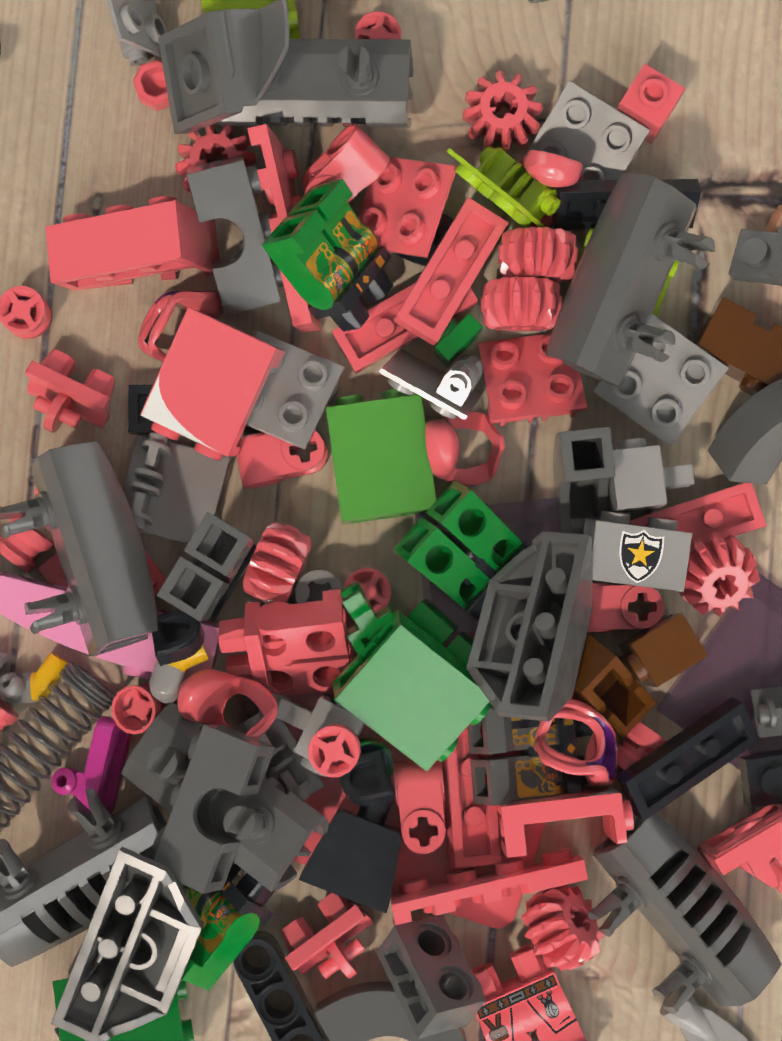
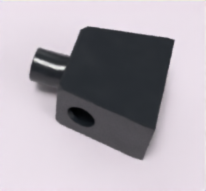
[299,800,402,913]

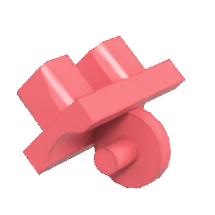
[25,349,115,433]
[280,893,374,979]

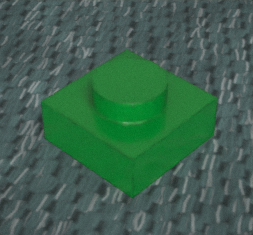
[434,313,483,367]

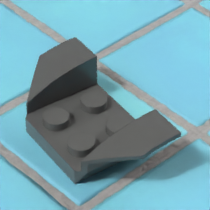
[158,0,289,134]

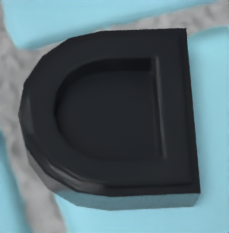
[152,610,205,666]
[340,749,395,806]

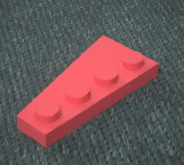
[247,124,322,334]
[391,849,588,925]

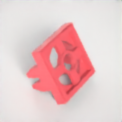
[697,803,782,888]

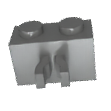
[608,438,695,514]
[276,694,365,777]

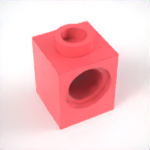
[617,64,685,145]

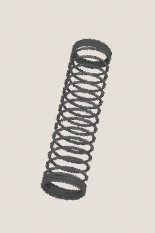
[0,661,115,827]

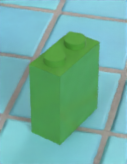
[326,389,437,525]

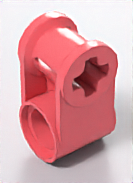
[302,123,390,203]
[236,430,328,489]
[587,583,665,632]
[393,760,446,854]

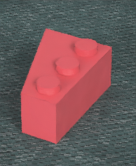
[45,196,219,291]

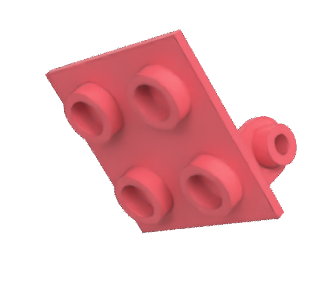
[358,157,457,258]
[478,333,588,427]

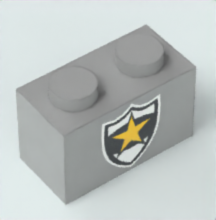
[583,511,692,592]

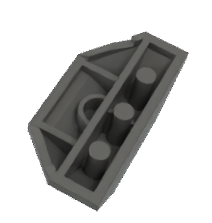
[466,532,593,722]
[51,846,204,1041]

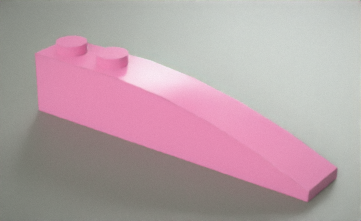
[0,571,220,681]

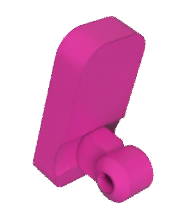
[51,716,132,814]

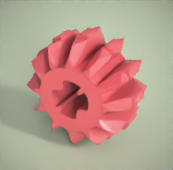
[462,70,543,153]
[175,124,256,192]
[498,226,578,283]
[481,276,562,332]
[242,522,312,604]
[679,532,761,617]
[521,885,604,971]

